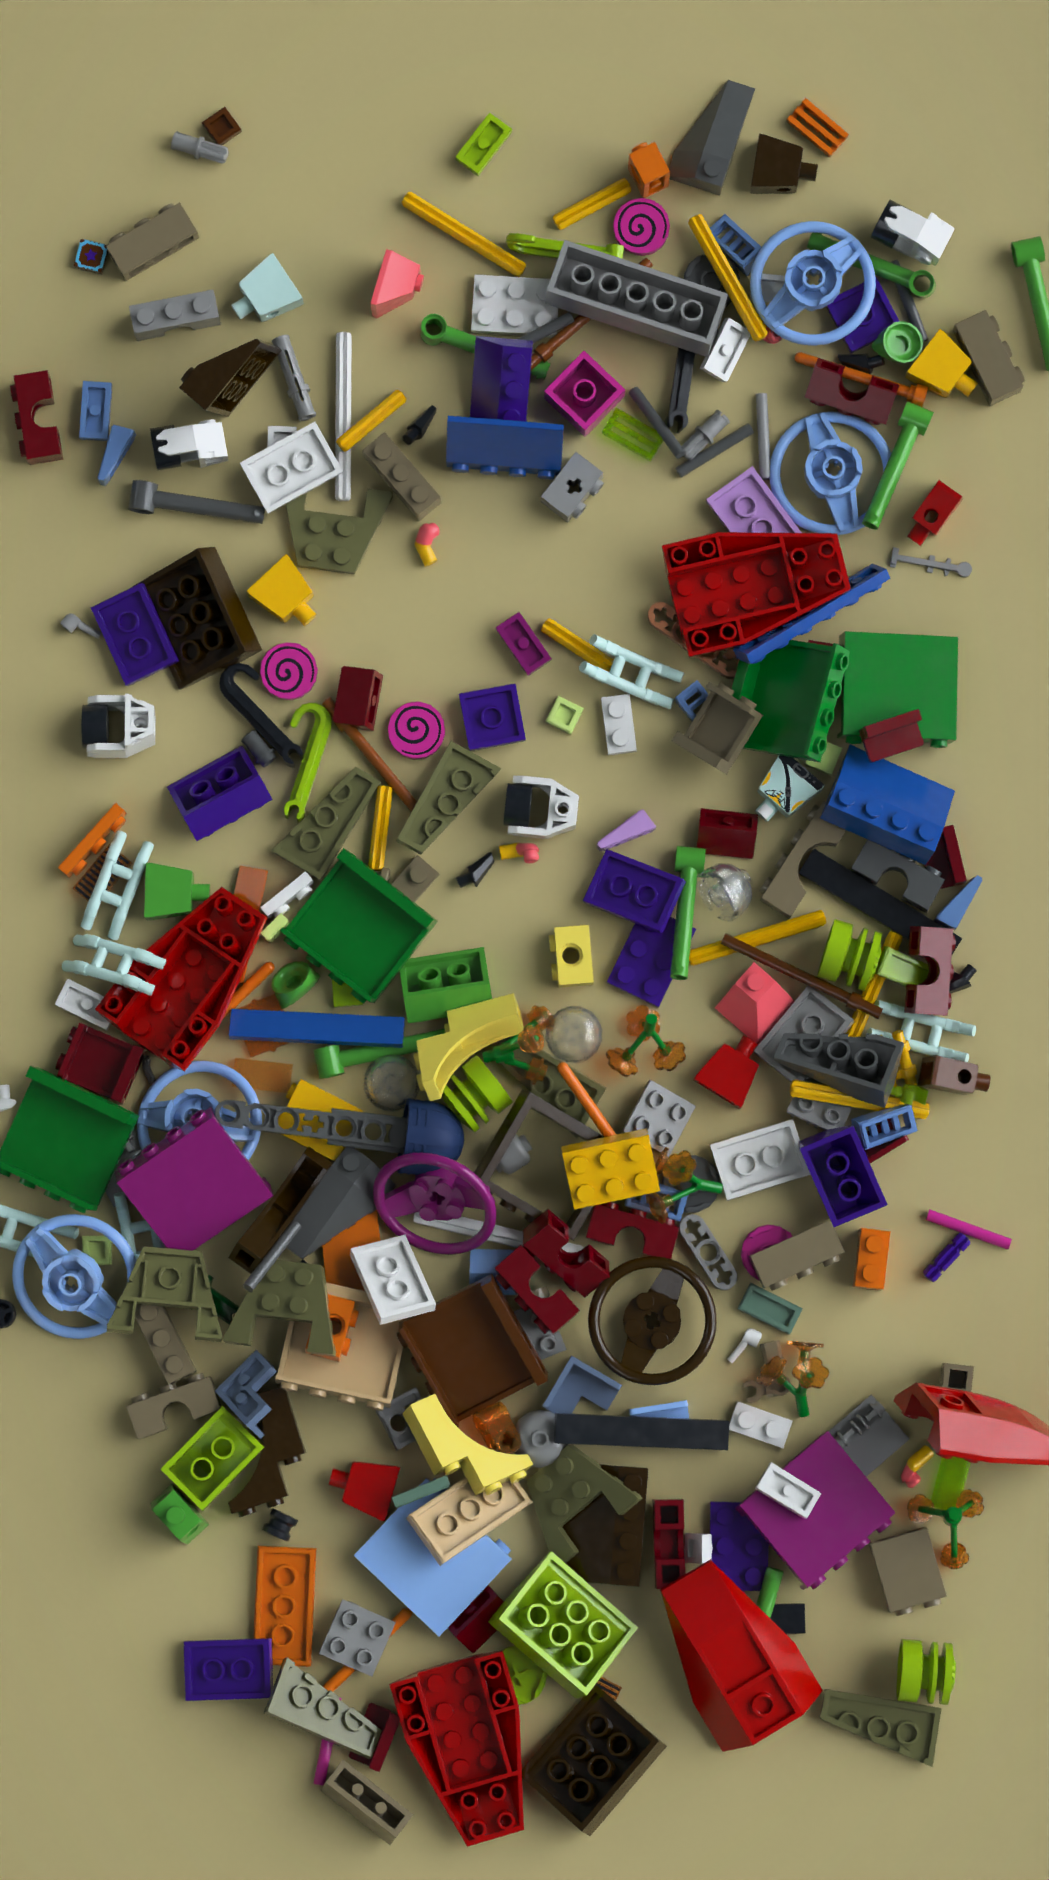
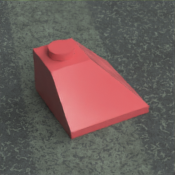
[370,249,424,318]
[715,962,795,1046]

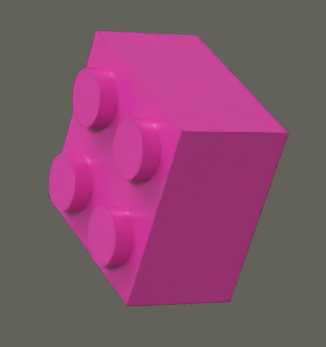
[544,351,625,437]

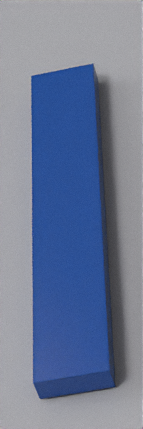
[229,1009,405,1048]

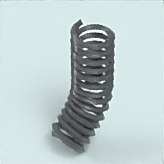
[142,1056,156,1084]

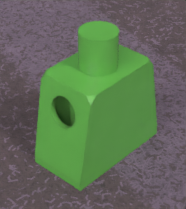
[144,863,210,920]
[150,1484,209,1545]

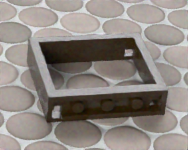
[474,1089,604,1241]

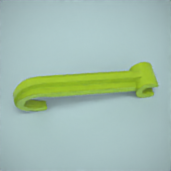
[506,233,624,259]
[284,703,332,823]

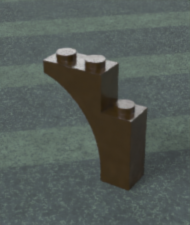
[228,1147,332,1274]
[228,1387,306,1517]

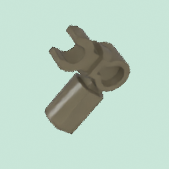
[743,1340,791,1403]

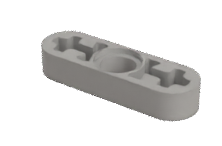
[679,1214,737,1290]

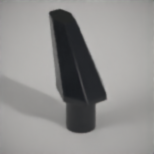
[838,353,885,374]
[402,405,437,445]
[456,852,494,888]
[949,964,977,994]

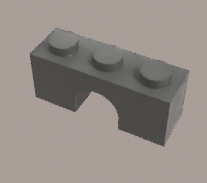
[851,839,945,913]

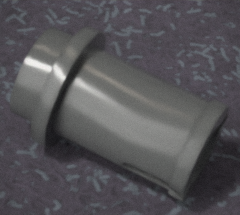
[241,730,276,768]

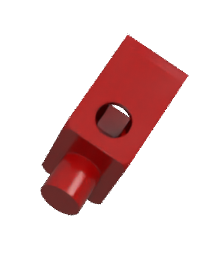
[907,480,963,546]
[693,1035,759,1109]
[328,1461,401,1522]

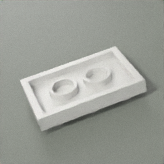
[471,274,558,338]
[240,422,343,514]
[709,1119,811,1201]
[350,1235,436,1325]

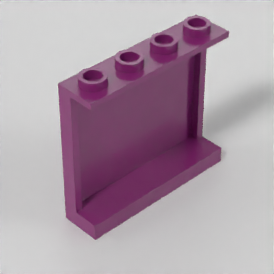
[115,1107,273,1251]
[735,1431,895,1590]

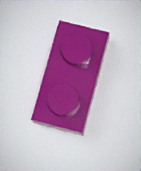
[495,612,552,676]

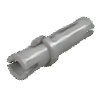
[272,335,316,421]

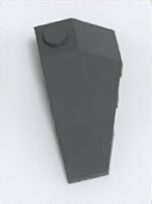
[669,80,755,195]
[773,1033,904,1108]
[286,1147,396,1259]

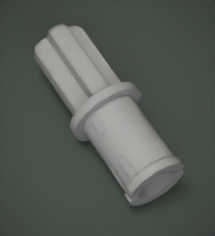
[171,131,229,163]
[682,410,730,460]

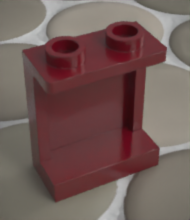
[55,1022,146,1104]

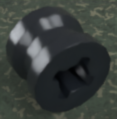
[0,1299,17,1329]
[262,1508,298,1542]

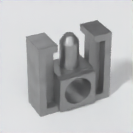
[375,1387,421,1451]

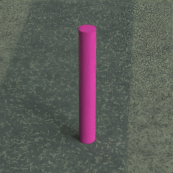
[926,1209,1012,1250]
[313,1698,342,1786]

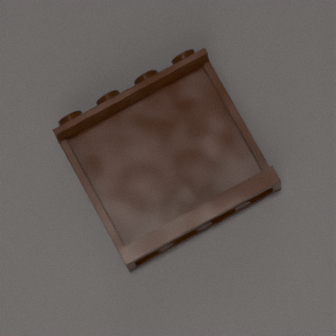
[397,1273,548,1427]

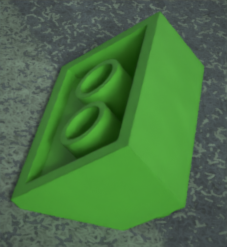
[400,947,492,1023]

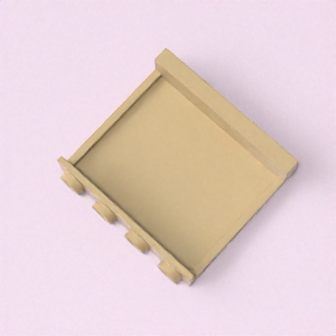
[275,1283,403,1411]

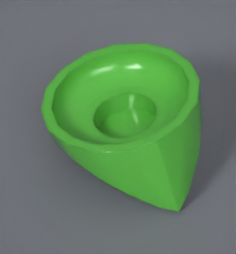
[871,321,923,363]
[271,961,320,1009]

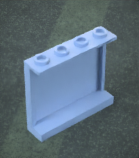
[354,1478,512,1637]

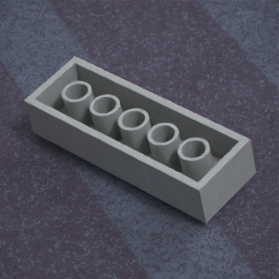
[545,240,728,357]

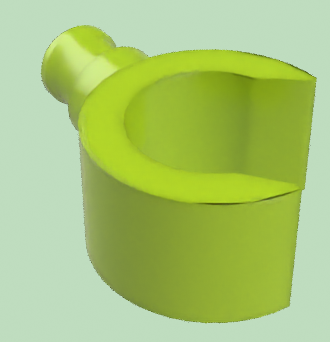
[890,1084,928,1105]

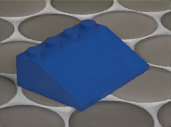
[446,416,564,479]
[820,744,955,865]

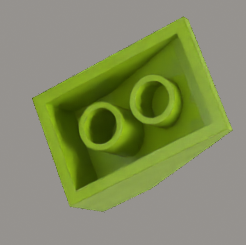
[160,1406,264,1511]

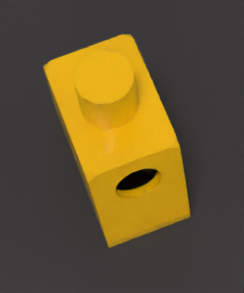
[905,329,978,398]
[246,554,317,626]

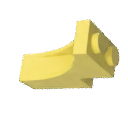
[413,993,524,1101]
[403,1394,533,1496]

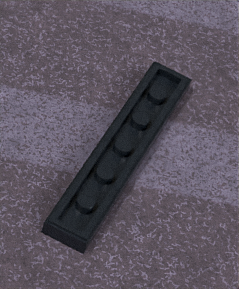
[799,849,962,955]
[554,1413,730,1450]

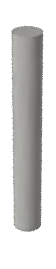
[756,393,770,480]

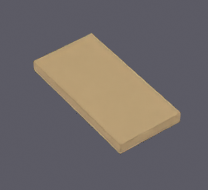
[406,1477,532,1566]

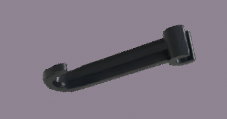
[664,329,718,433]
[219,663,304,768]

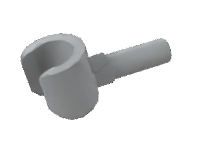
[61,613,101,639]

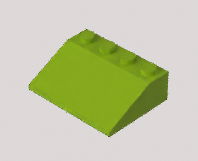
[488,1551,638,1698]

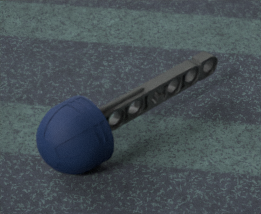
[214,1098,464,1175]

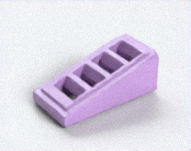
[597,810,656,851]

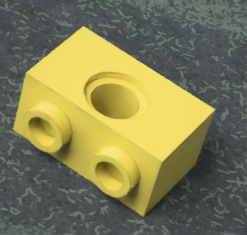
[549,925,594,988]

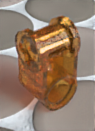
[472,1401,521,1454]

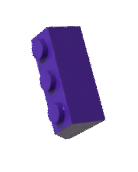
[470,336,533,422]
[167,746,273,841]
[798,1125,888,1227]

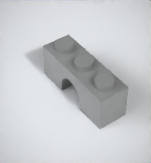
[129,289,221,341]

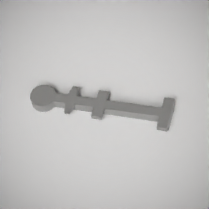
[890,547,972,577]

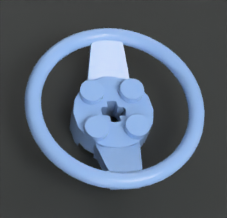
[750,221,876,346]
[769,411,891,535]
[137,1061,262,1160]
[12,1214,136,1339]

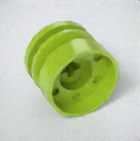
[817,919,882,991]
[442,1055,513,1133]
[896,1639,956,1705]

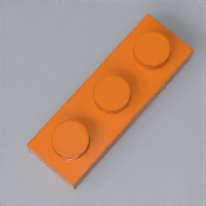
[58,803,127,878]

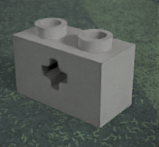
[541,452,604,522]

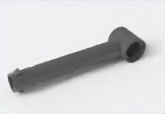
[128,480,265,524]

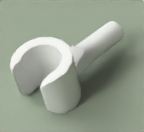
[727,1328,762,1363]

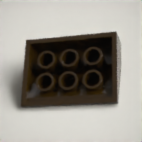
[179,339,282,416]
[132,547,262,690]
[563,1464,648,1587]
[522,1684,667,1836]

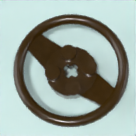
[588,1256,717,1385]

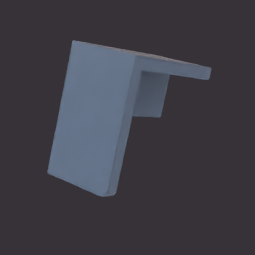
[215,1350,277,1439]
[542,1356,622,1414]

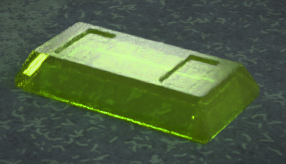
[929,1457,971,1510]

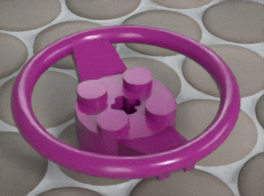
[373,1152,496,1255]

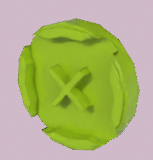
[503,1646,547,1705]

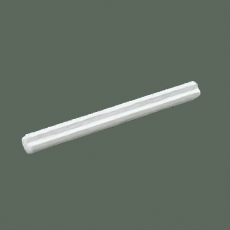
[335,332,352,501]
[413,1212,584,1253]

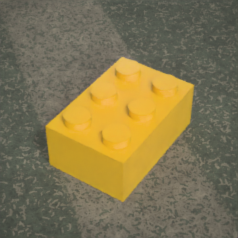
[561,1128,660,1210]

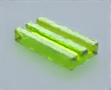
[602,407,663,462]

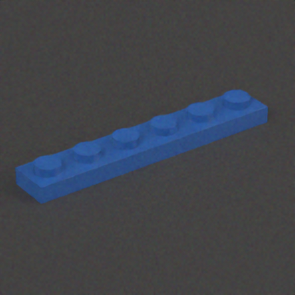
[733,563,890,664]

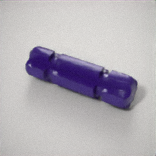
[923,1233,970,1282]

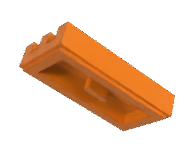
[786,98,849,158]

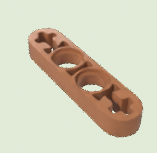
[648,602,739,679]

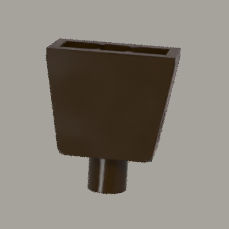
[750,134,818,194]

